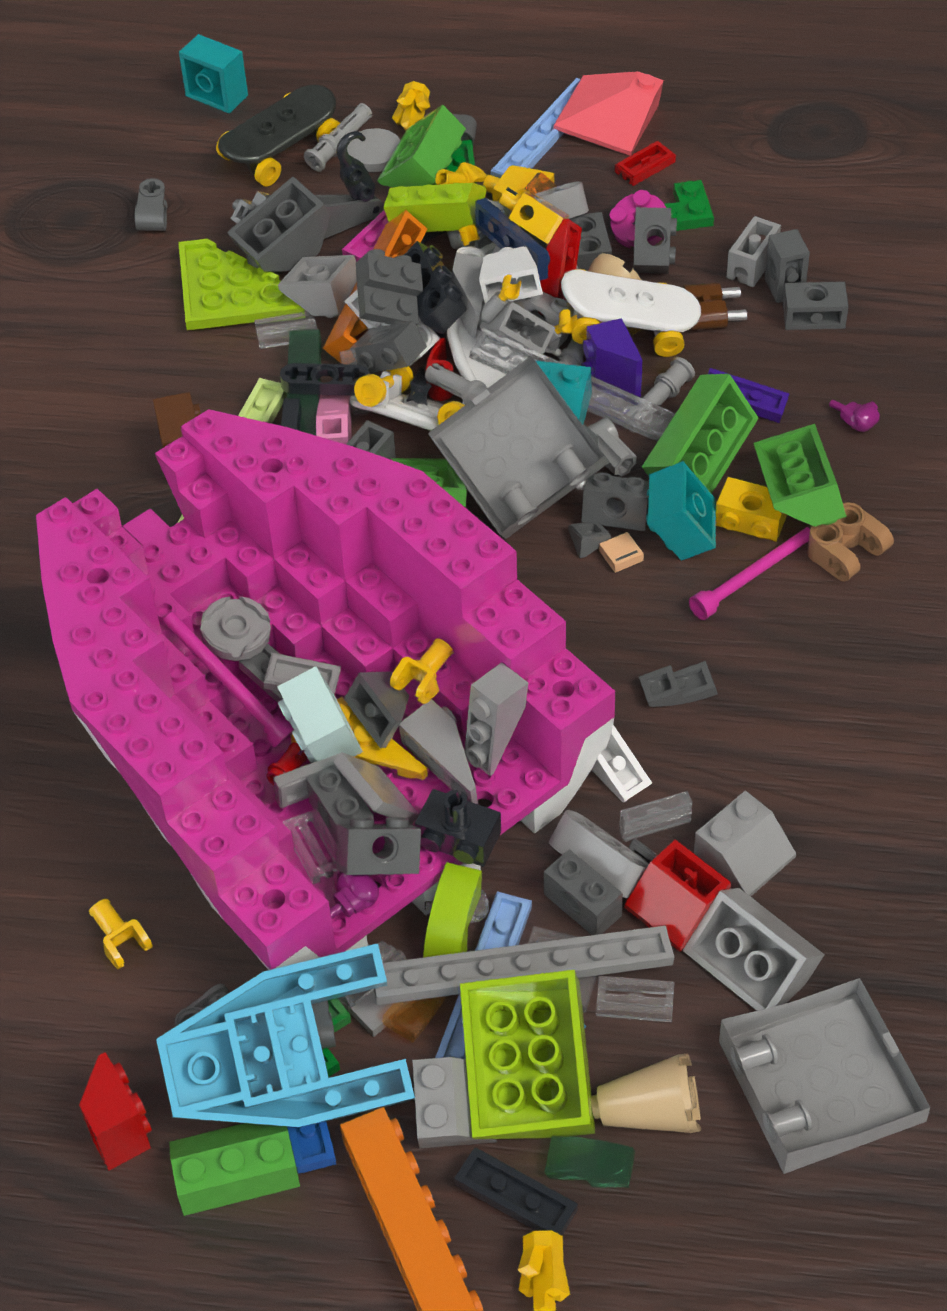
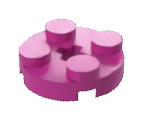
[610,190,666,248]

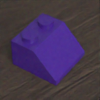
[582,318,642,405]

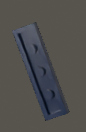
[475,198,550,281]

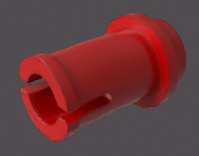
[266,742,308,786]

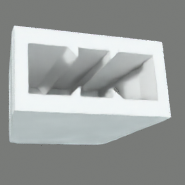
[479,247,543,304]

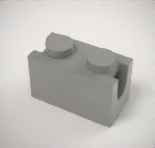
[727,216,781,287]

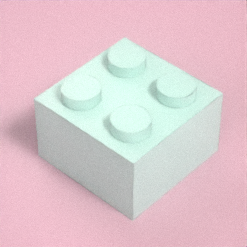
[277,666,363,763]

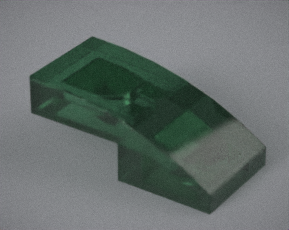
[544,1136,635,1188]

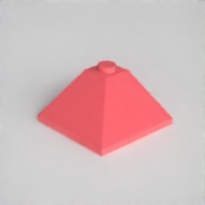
[553,71,664,156]

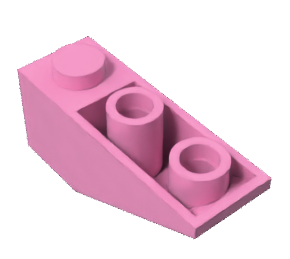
[316,395,352,444]

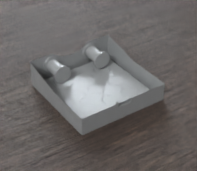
[428,356,609,539]
[719,978,930,1174]

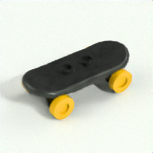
[216,85,340,187]

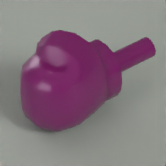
[829,400,880,432]
[330,873,379,919]

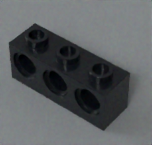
[404,241,467,334]

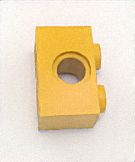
[716,477,787,542]

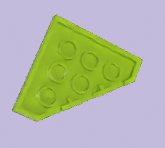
[178,239,305,330]

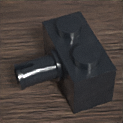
[415,789,501,867]

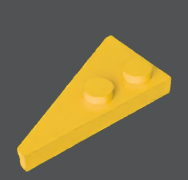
[291,696,428,781]

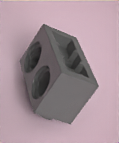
[570,212,612,271]

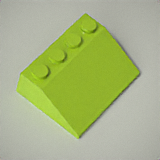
[460,969,595,1139]

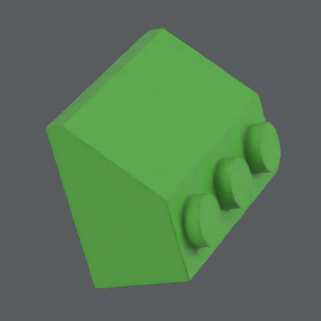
[377,105,466,187]
[169,1123,300,1216]

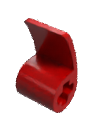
[426,338,454,401]

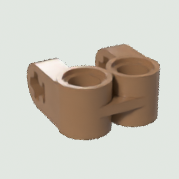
[807,502,894,582]

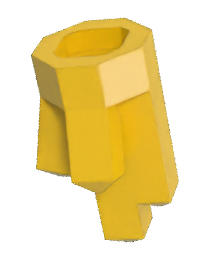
[392,81,430,131]
[518,1230,570,1311]

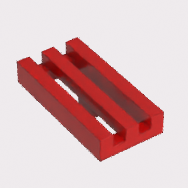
[615,141,676,186]

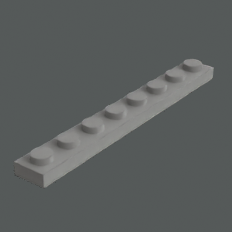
[374,926,675,1005]

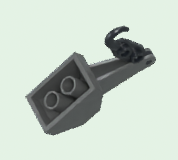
[227,131,384,272]

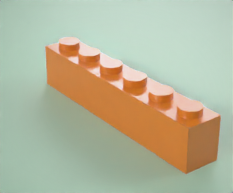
[323,210,428,364]
[340,1107,484,1311]

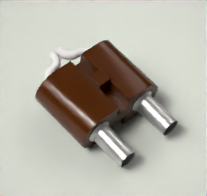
[682,283,747,330]

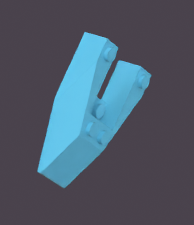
[156,943,415,1127]

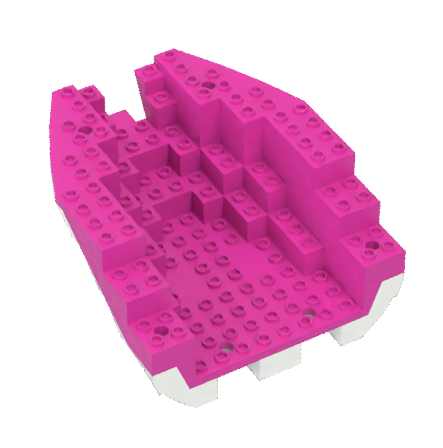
[36,409,615,970]

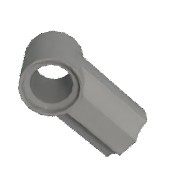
[588,418,637,477]

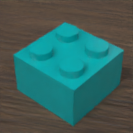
[179,34,248,113]
[646,461,716,561]

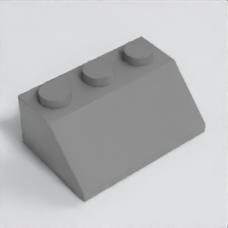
[683,888,825,1011]

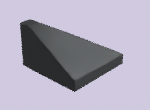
[568,522,611,558]

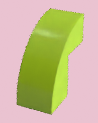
[423,862,482,958]

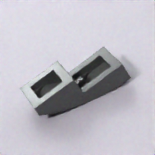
[639,661,718,707]

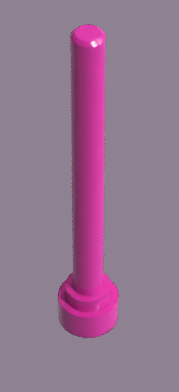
[689,527,810,620]
[162,611,294,748]

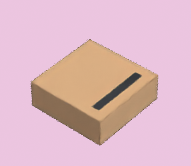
[599,532,644,573]

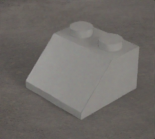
[278,255,357,318]
[694,790,796,897]
[412,1057,497,1148]

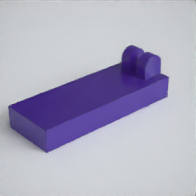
[708,368,789,423]

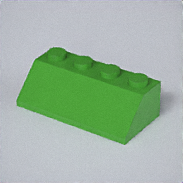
[642,374,758,494]
[754,424,847,527]

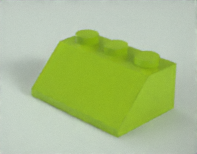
[384,183,487,232]

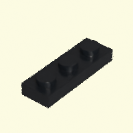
[454,1147,578,1235]

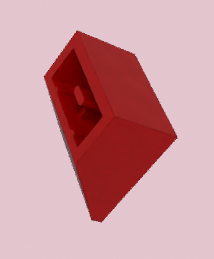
[625,839,731,952]
[79,1052,152,1171]

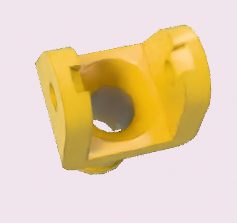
[435,162,487,185]
[390,638,453,704]
[89,898,153,970]

